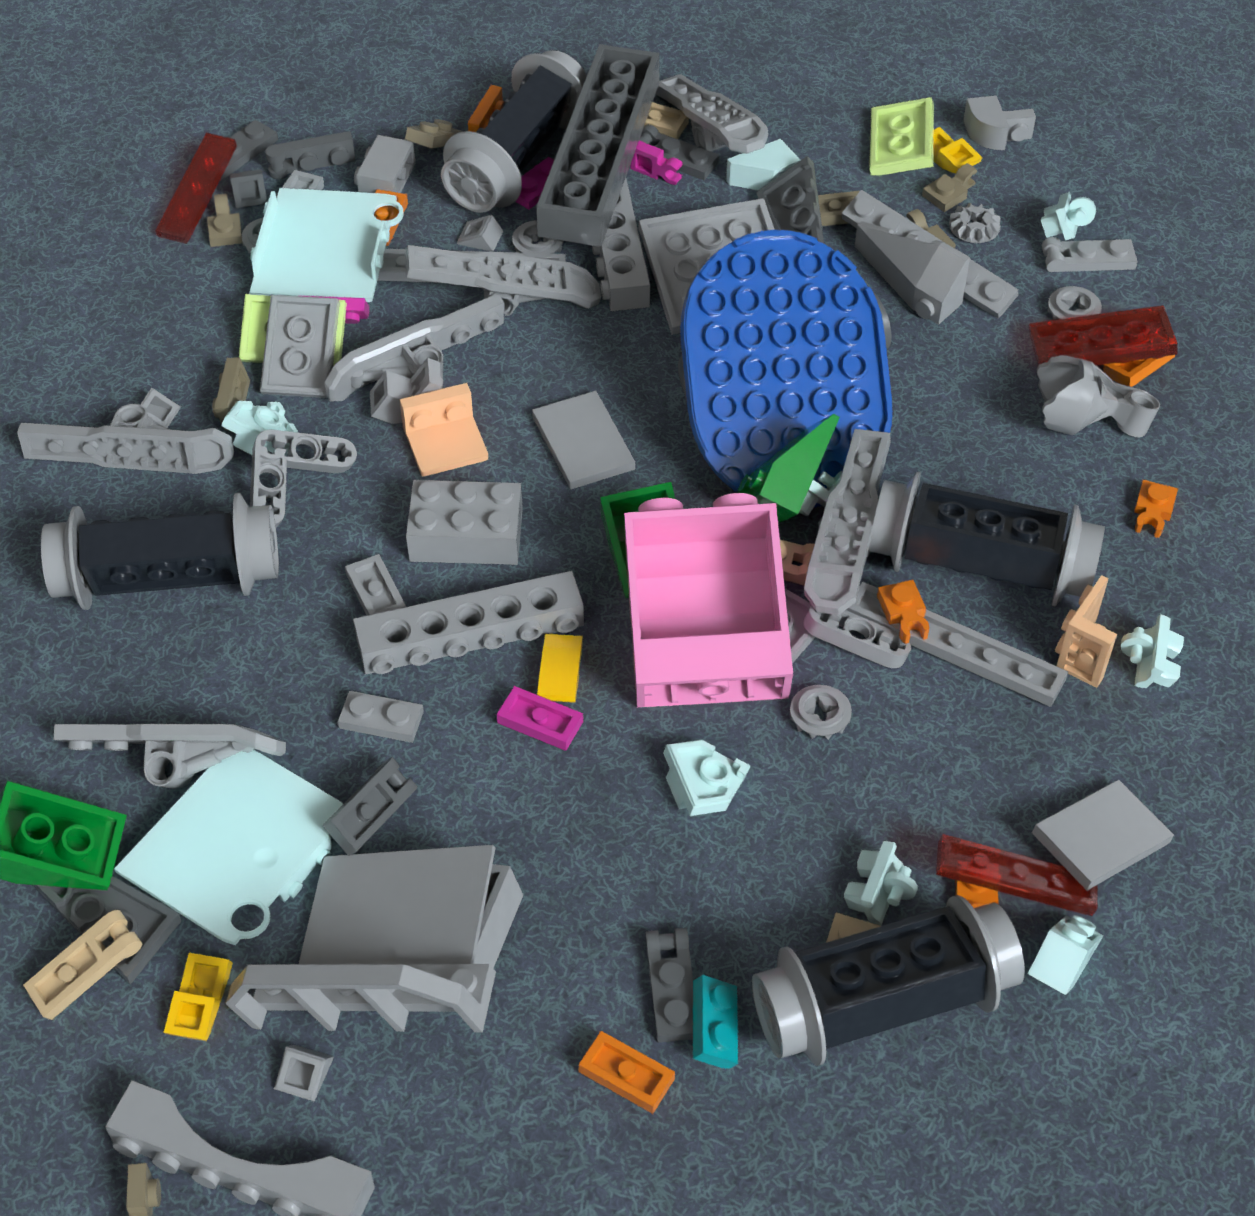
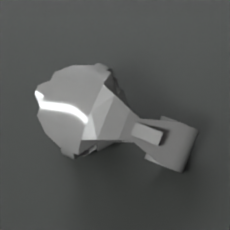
[1036,355,1160,437]

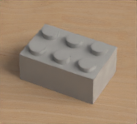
[406,480,523,565]

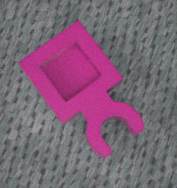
[630,141,683,185]

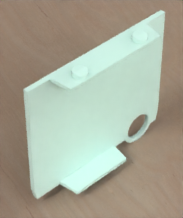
[249,188,404,302]
[114,750,343,945]

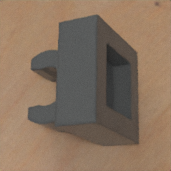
[230,169,267,208]

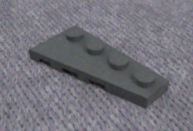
[756,156,824,243]
[33,876,182,985]

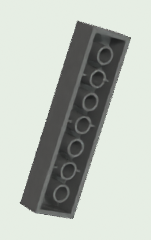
[536,44,660,247]

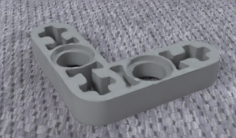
[250,429,357,528]
[804,604,911,668]

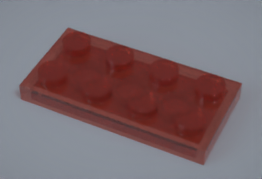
[1029,305,1178,365]

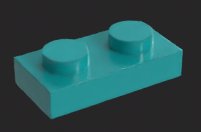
[693,975,738,1069]

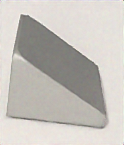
[457,215,503,252]
[140,388,181,428]
[274,1045,334,1101]

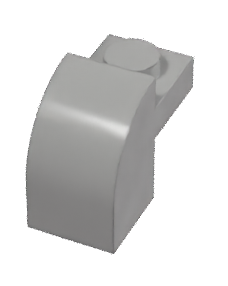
[963,96,1036,150]
[370,358,443,424]

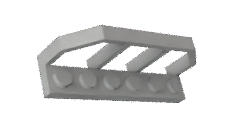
[226,964,496,1032]

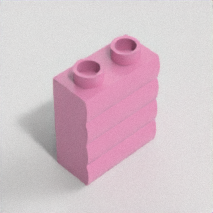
[624,493,793,707]

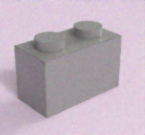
[354,135,415,193]

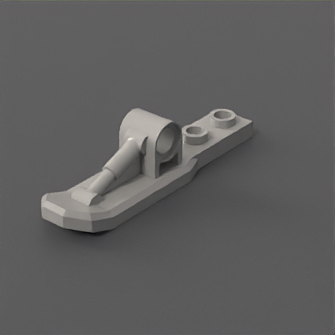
[656,74,768,154]
[405,245,601,316]
[325,294,504,401]
[17,404,234,474]
[804,429,891,615]
[53,724,286,789]

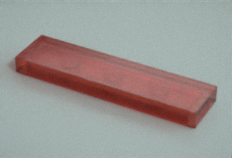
[155,133,237,244]
[936,834,1098,916]

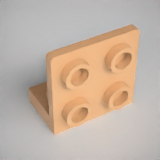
[400,383,488,476]
[1055,575,1117,688]

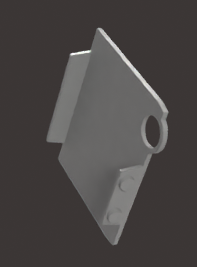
[299,845,495,964]

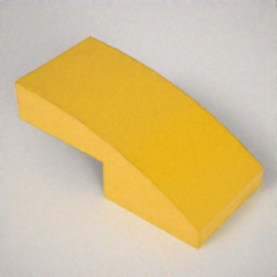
[933,127,982,173]
[537,634,583,702]
[164,953,233,1041]

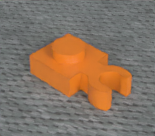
[1134,480,1178,538]
[877,580,929,644]

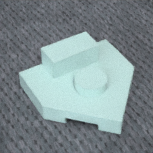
[221,401,299,456]
[663,740,751,816]

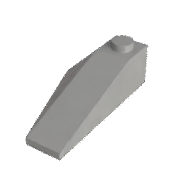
[855,221,970,325]

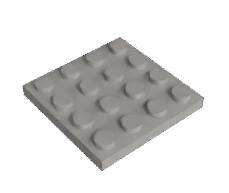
[638,198,775,335]

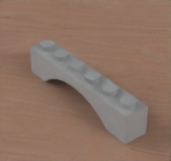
[105,1080,375,1216]

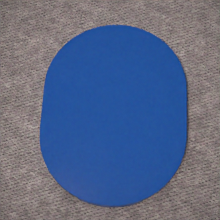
[680,230,893,508]

